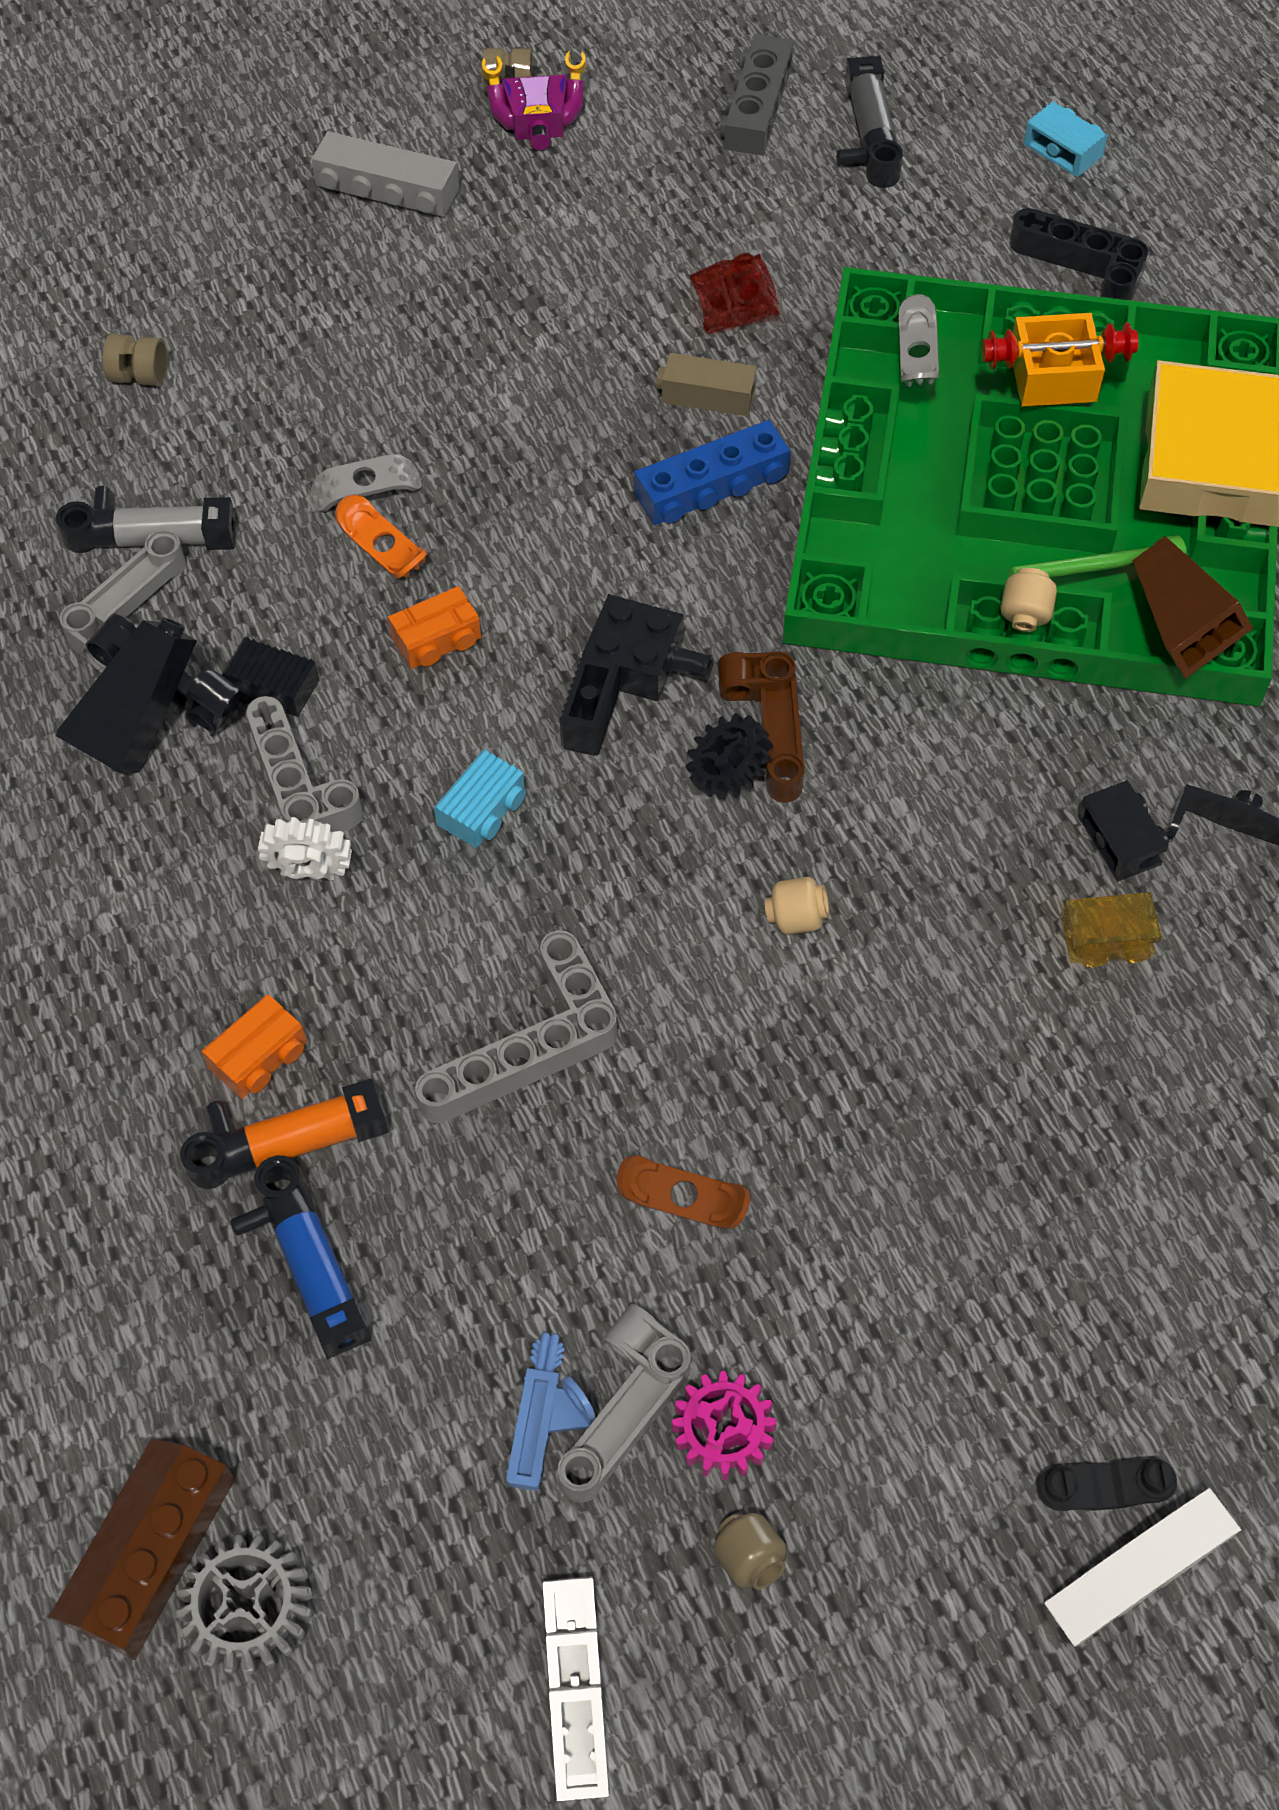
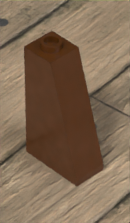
[1133,536,1253,679]

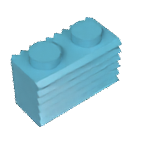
[1024,101,1108,177]
[434,749,526,849]

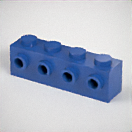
[634,420,790,526]

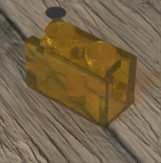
[1060,892,1162,967]

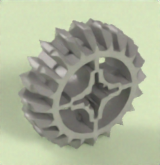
[176,1534,313,1675]

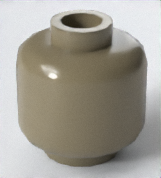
[714,1513,787,1590]

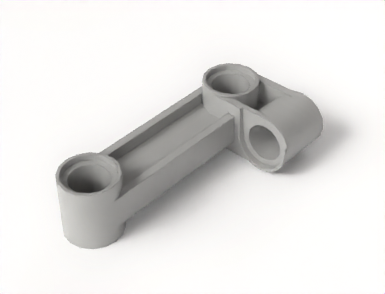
[59,529,186,673]
[558,1304,691,1503]

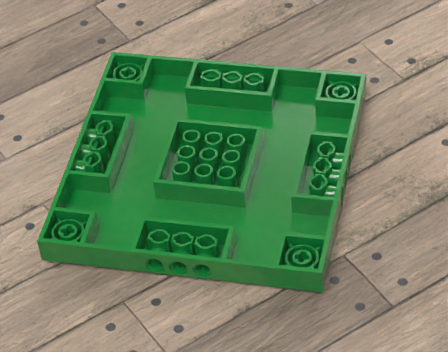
[782,267,1279,707]

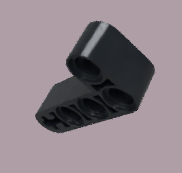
[1009,208,1149,301]

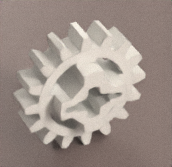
[258,817,352,881]

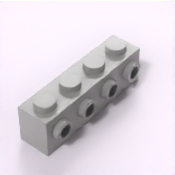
[311,131,460,217]

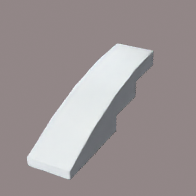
[1044,1488,1242,1647]
[543,1576,609,1801]

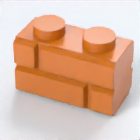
[387,586,481,669]
[201,994,307,1100]

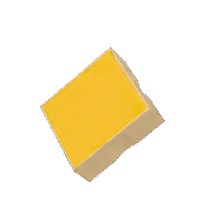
[1139,360,1279,527]

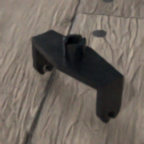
[1165,784,1279,886]

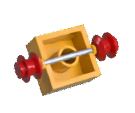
[981,313,1138,407]

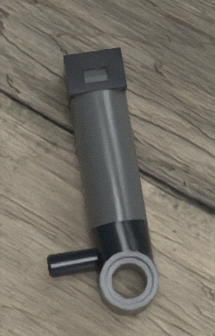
[836,56,903,188]

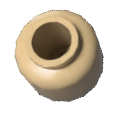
[1000,568,1057,632]
[765,877,830,935]

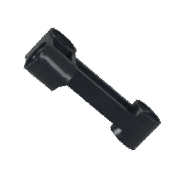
[86,614,242,737]

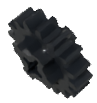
[686,713,773,799]

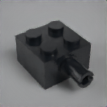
[582,594,713,702]

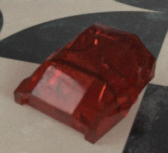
[690,253,781,333]

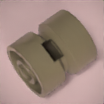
[483,48,533,94]
[103,333,168,387]

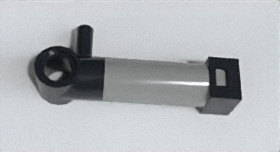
[56,486,236,553]

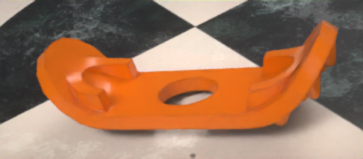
[335,494,428,579]

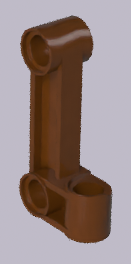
[718,651,805,803]

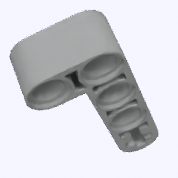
[246,696,363,832]

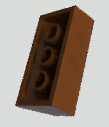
[49,1438,235,1660]

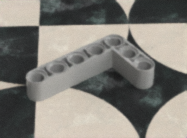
[415,930,617,1123]

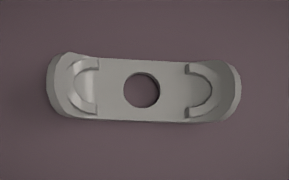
[899,294,939,387]
[311,454,422,512]

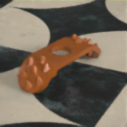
[616,1155,750,1229]

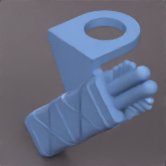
[506,1332,595,1491]

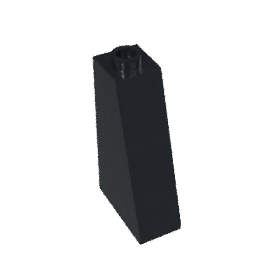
[55,617,197,773]

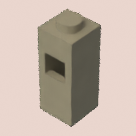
[656,353,757,417]

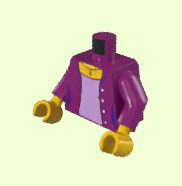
[481,51,587,150]

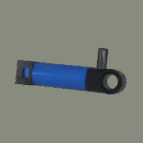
[230,1155,371,1360]

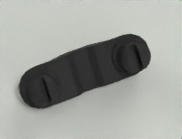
[1037,1458,1177,1511]

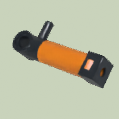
[180,1078,388,1189]

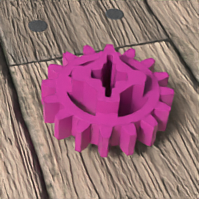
[672,1371,776,1480]

